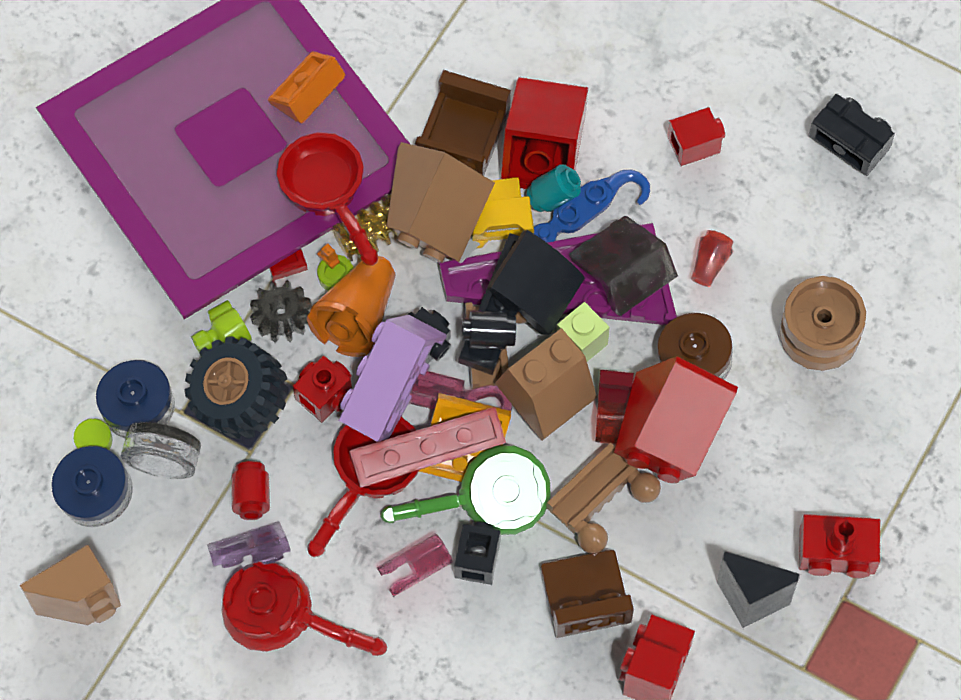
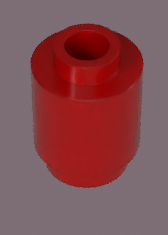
[231,461,270,520]

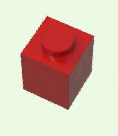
[667,107,726,166]

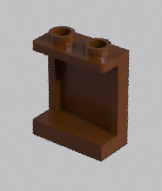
[415,70,511,176]

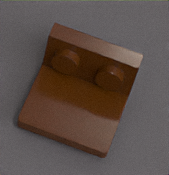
[541,550,634,638]

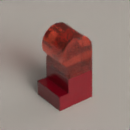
[595,370,634,444]

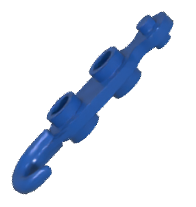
[534,169,651,243]

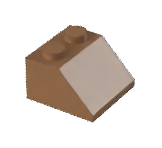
[495,328,597,441]
[20,545,121,625]

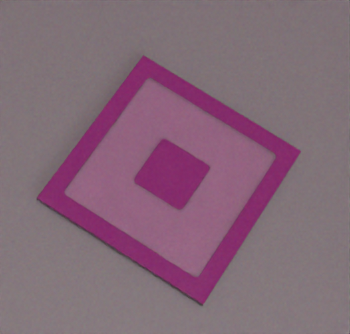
[36,0,410,319]

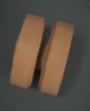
[779,276,867,371]

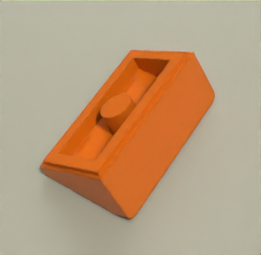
[268,51,345,123]

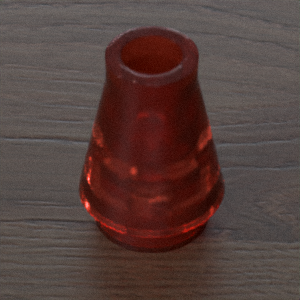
[691,230,734,287]

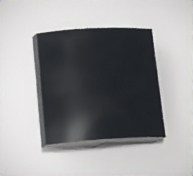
[487,230,586,335]

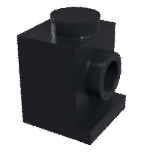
[454,522,501,585]

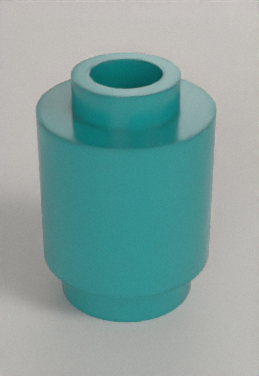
[527,165,581,212]

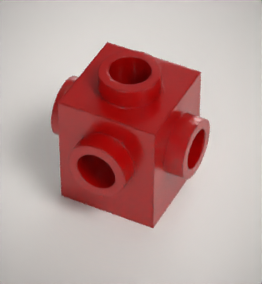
[293,356,352,423]

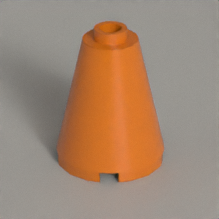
[307,256,396,357]

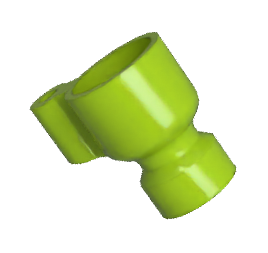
[191,300,252,354]

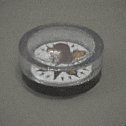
[121,422,202,479]

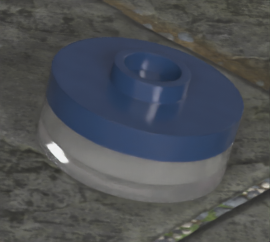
[96,360,175,439]
[52,446,133,527]

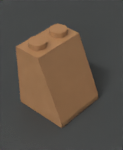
[387,142,495,263]

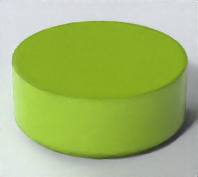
[317,254,353,291]
[73,419,113,450]

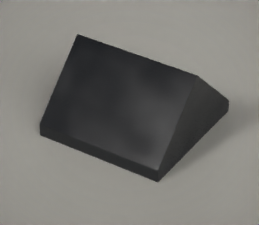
[717,551,800,628]

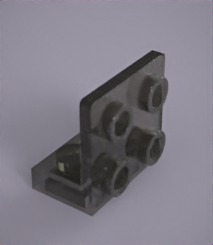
[569,216,678,316]

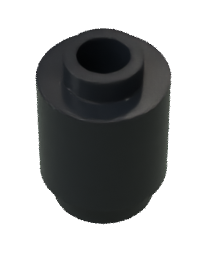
[461,311,516,350]

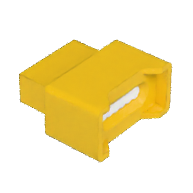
[471,178,534,249]

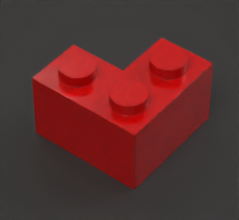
[619,614,695,700]

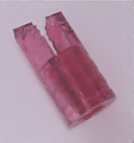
[377,533,453,597]

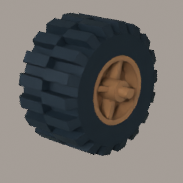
[184,337,289,439]

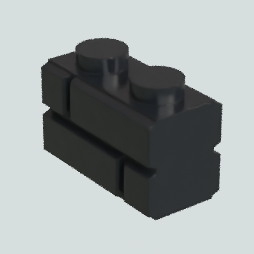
[809,94,895,176]

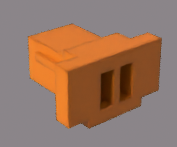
[317,243,340,269]

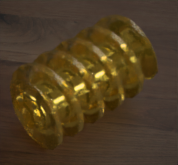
[333,194,399,261]

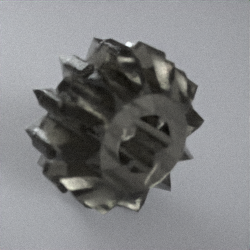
[250,280,312,343]

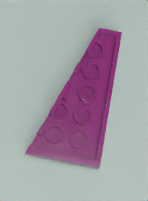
[439,223,677,325]

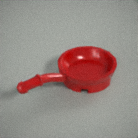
[277,132,378,266]
[307,417,419,557]
[221,561,387,656]

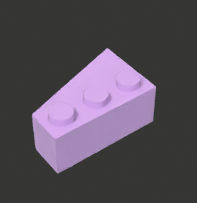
[339,315,447,442]

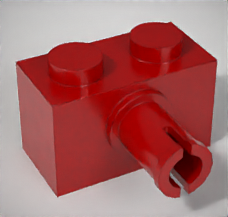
[799,514,880,578]

